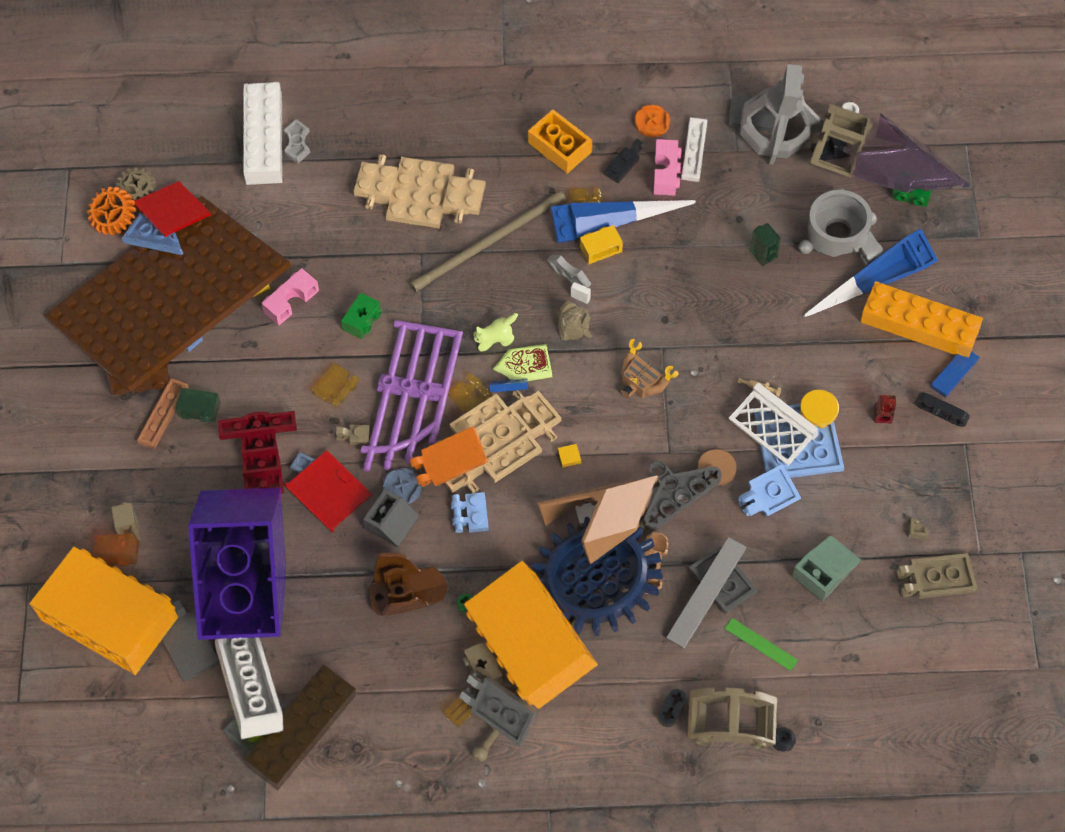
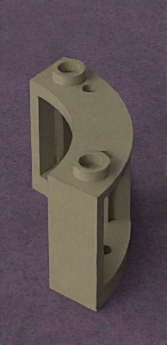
[810,104,872,178]
[687,688,777,750]

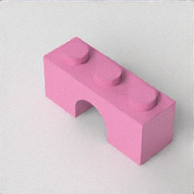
[654,139,681,195]
[261,268,319,326]

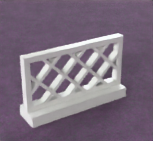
[729,383,818,466]

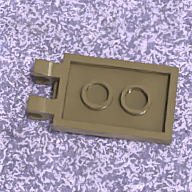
[896,553,978,599]

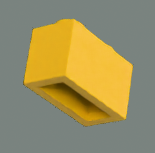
[580,225,623,264]

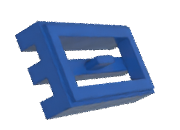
[489,379,528,393]

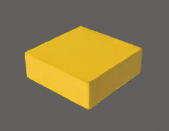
[558,444,581,468]

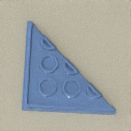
[121,189,183,255]

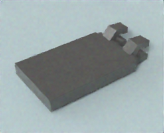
[162,599,220,682]
[459,671,538,746]

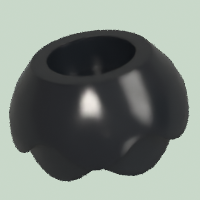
[773,726,796,752]

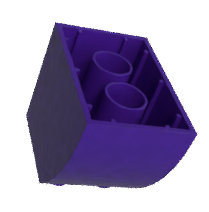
[188,488,286,640]

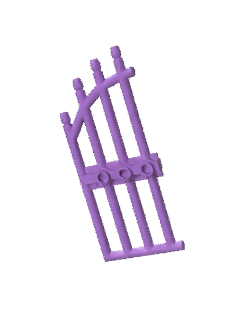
[361,320,463,472]

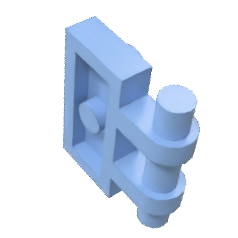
[450,492,489,533]

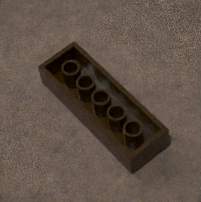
[244,664,356,791]

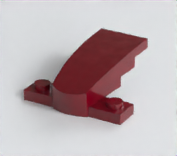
[218,411,297,494]

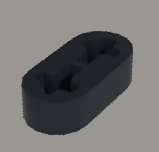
[658,689,686,727]

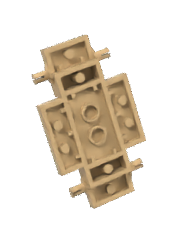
[354,155,486,229]
[436,390,562,493]

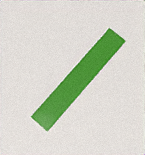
[725,618,798,671]

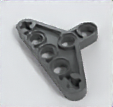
[644,461,722,531]

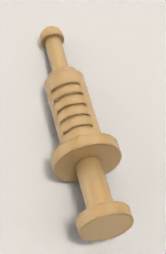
[737,378,781,397]

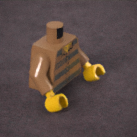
[621,339,678,399]

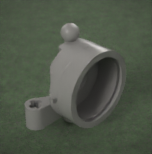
[798,187,884,265]

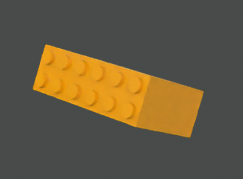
[29,547,178,675]
[464,561,598,709]

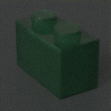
[750,223,781,267]
[175,388,221,423]

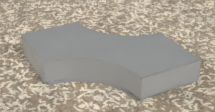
[284,119,310,164]
[547,255,591,288]

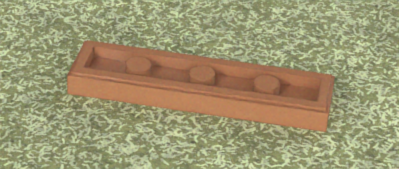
[137,378,189,450]

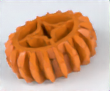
[86,187,137,236]

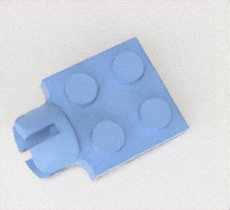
[738,464,801,517]

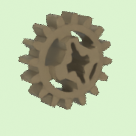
[116,167,156,200]

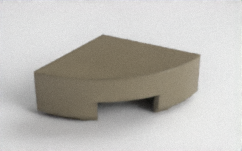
[908,517,929,540]

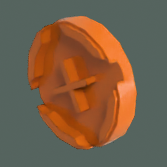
[634,105,670,137]

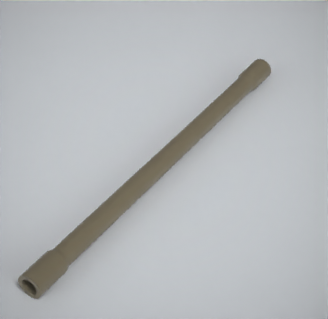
[410,191,566,292]

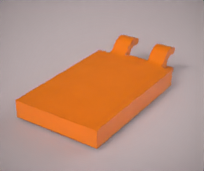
[410,426,488,487]

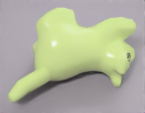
[473,313,518,352]

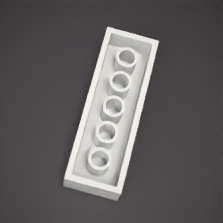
[244,82,282,185]
[215,638,283,739]

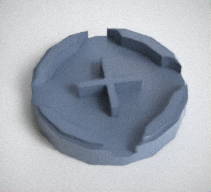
[383,468,422,504]

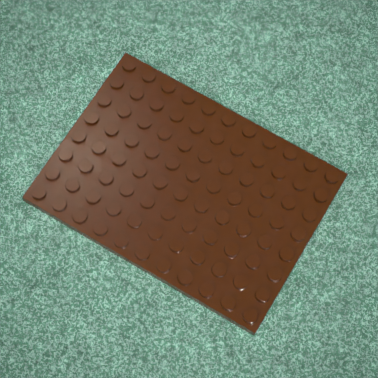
[44,196,291,392]

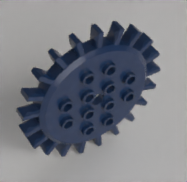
[532,517,663,636]

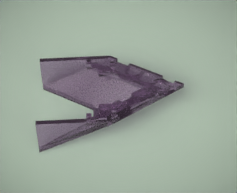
[854,113,970,193]

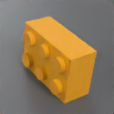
[528,110,592,174]

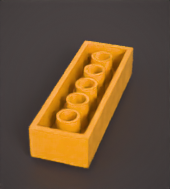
[861,281,983,358]

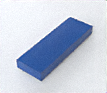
[930,351,980,398]

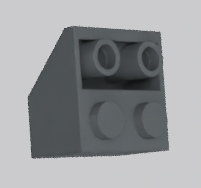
[363,489,419,548]

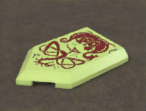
[493,344,552,381]

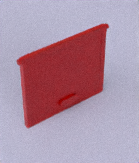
[133,181,211,237]
[284,450,372,533]

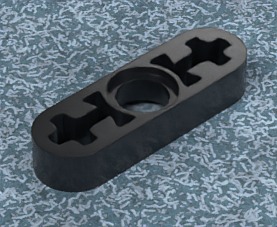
[915,392,970,427]

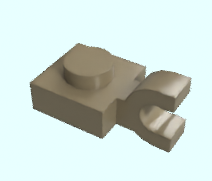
[336,424,370,446]

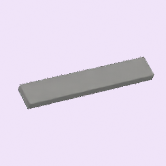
[666,537,746,649]

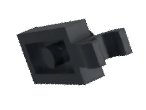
[604,139,643,184]

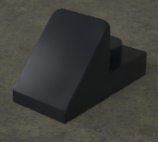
[811,137,850,161]

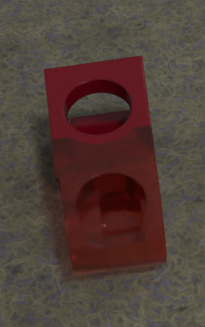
[874,395,896,424]

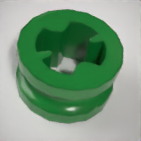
[457,594,473,614]

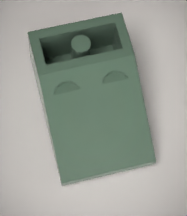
[792,536,861,601]

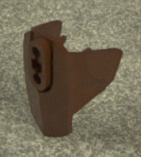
[369,553,447,616]

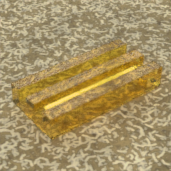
[443,685,479,728]

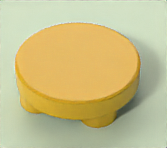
[800,390,839,428]

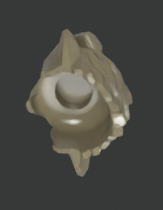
[556,301,592,341]

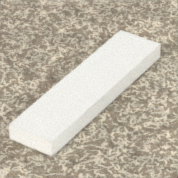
[681,118,707,182]

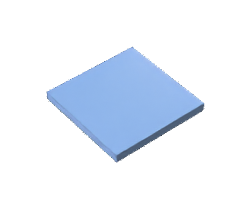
[753,404,844,478]

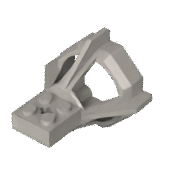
[740,64,823,165]

